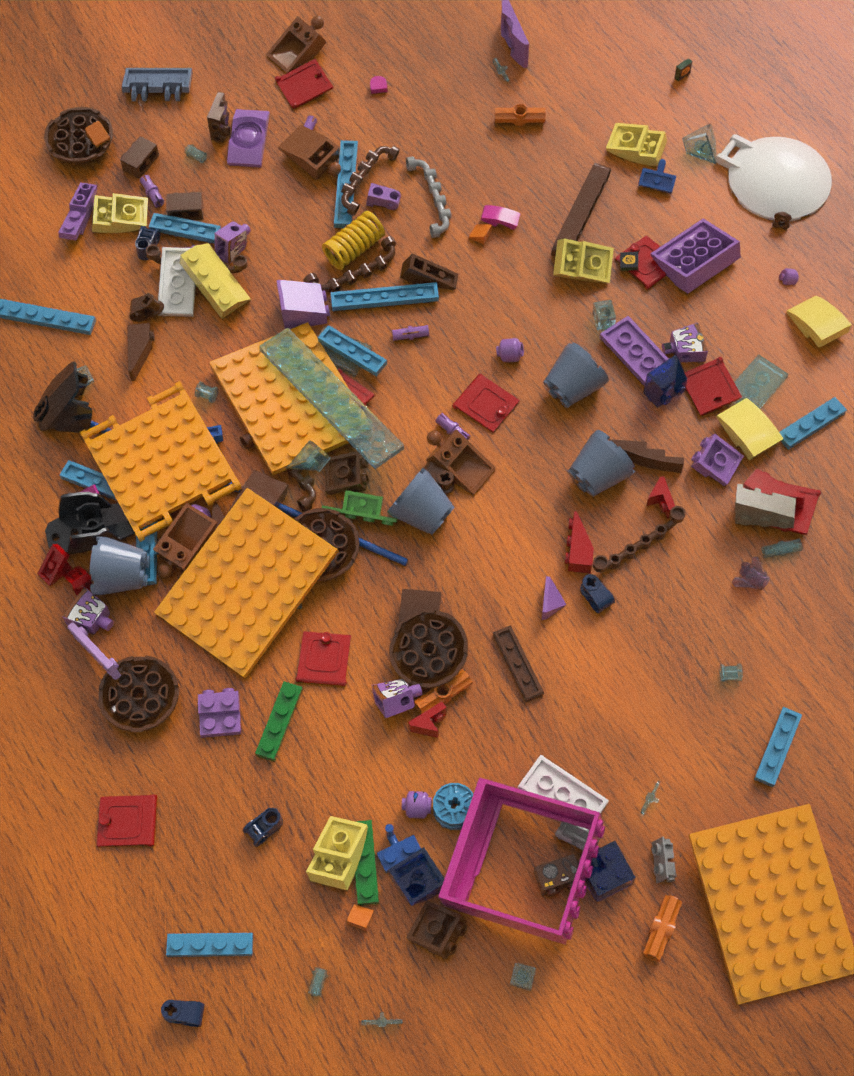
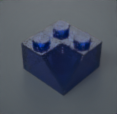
[643,355,688,408]
[578,841,636,902]
[388,847,445,906]

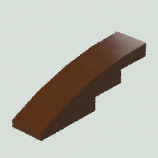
[609,439,684,473]

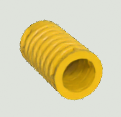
[322,211,385,270]

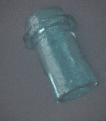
[184,144,207,163]
[308,967,328,997]

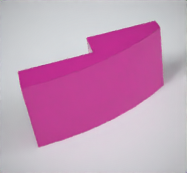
[480,205,520,230]

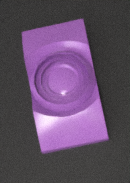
[501,0,529,68]
[227,109,270,167]

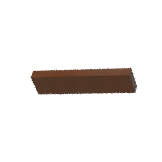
[493,625,544,702]

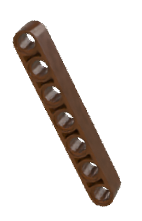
[551,163,611,256]

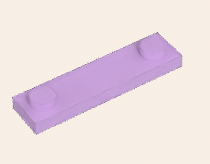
[68,622,121,680]

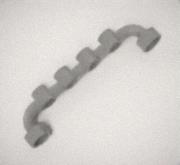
[406,156,451,238]

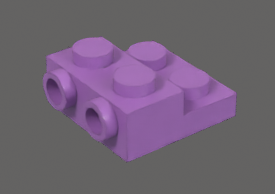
[691,434,744,486]
[198,688,241,738]

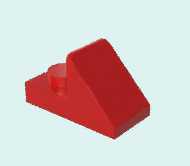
[647,476,675,519]
[37,543,72,586]
[62,565,92,596]
[408,702,447,738]

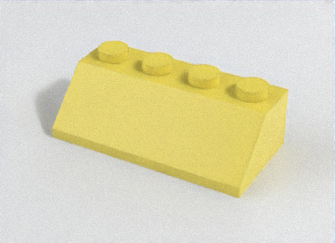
[179,243,251,319]

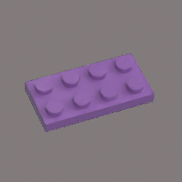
[600,316,674,387]

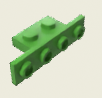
[322,490,399,526]

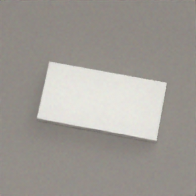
[158,247,196,317]
[518,755,609,831]

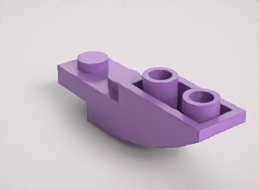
[58,182,97,240]

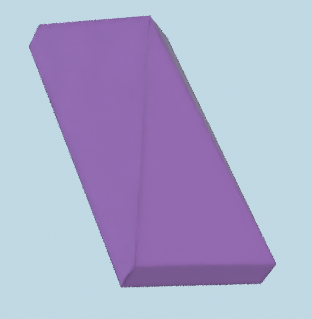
[542,576,566,620]

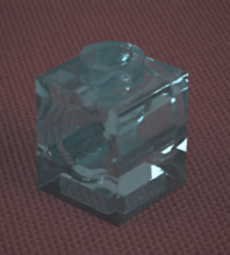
[592,300,616,330]

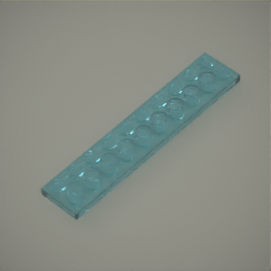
[259,328,404,469]

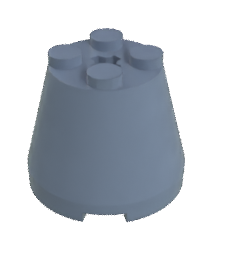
[543,342,609,409]
[567,430,635,497]
[387,468,455,535]
[90,536,150,595]

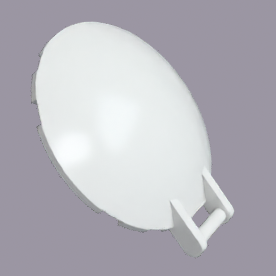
[715,134,832,221]

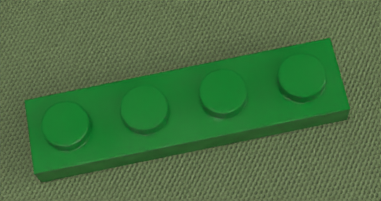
[255,681,303,762]
[355,820,379,906]

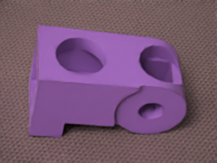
[366,183,401,210]

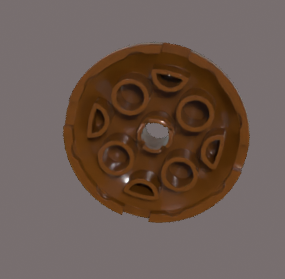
[44,107,113,164]
[295,508,359,581]
[389,609,468,688]
[98,655,179,732]

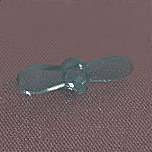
[493,58,509,82]
[641,781,661,815]
[361,1012,403,1027]

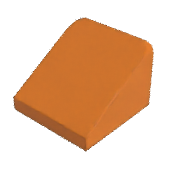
[85,121,110,147]
[468,224,492,245]
[346,904,374,931]

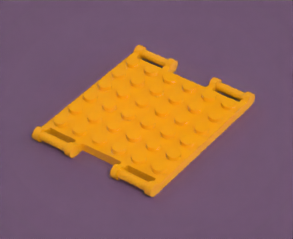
[80,381,242,542]

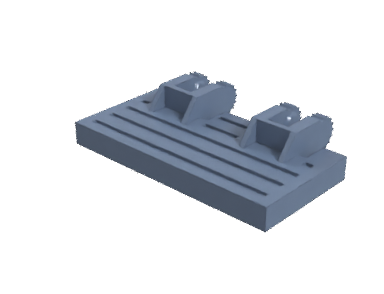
[122,68,193,101]

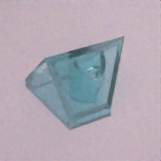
[682,124,716,164]
[286,440,331,472]

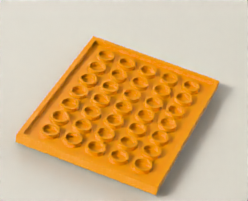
[210,322,373,475]
[154,488,339,678]
[688,804,854,1005]

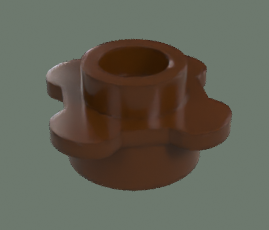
[772,212,792,229]

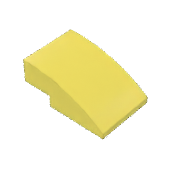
[606,123,667,167]
[92,193,148,233]
[553,238,614,283]
[786,296,852,348]
[716,398,784,461]
[306,816,368,890]

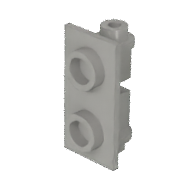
[555,822,600,850]
[651,837,677,883]

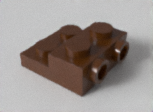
[207,92,230,143]
[325,451,369,495]
[406,900,467,959]

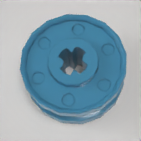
[433,783,473,830]

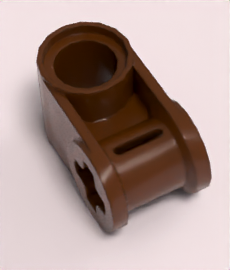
[129,293,164,322]
[424,462,454,494]

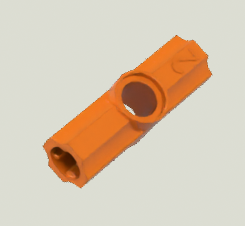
[495,104,546,127]
[414,669,473,715]
[642,895,682,962]

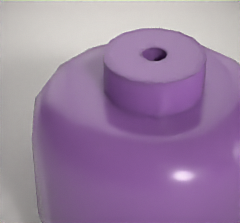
[779,268,799,285]

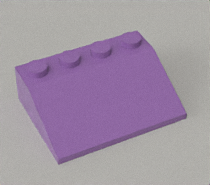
[651,218,741,293]

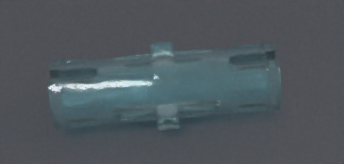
[761,539,803,558]

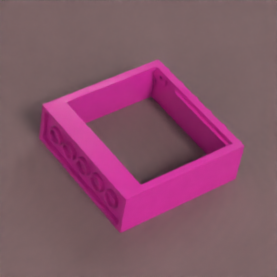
[438,777,605,945]

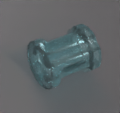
[195,381,219,403]
[719,664,743,682]

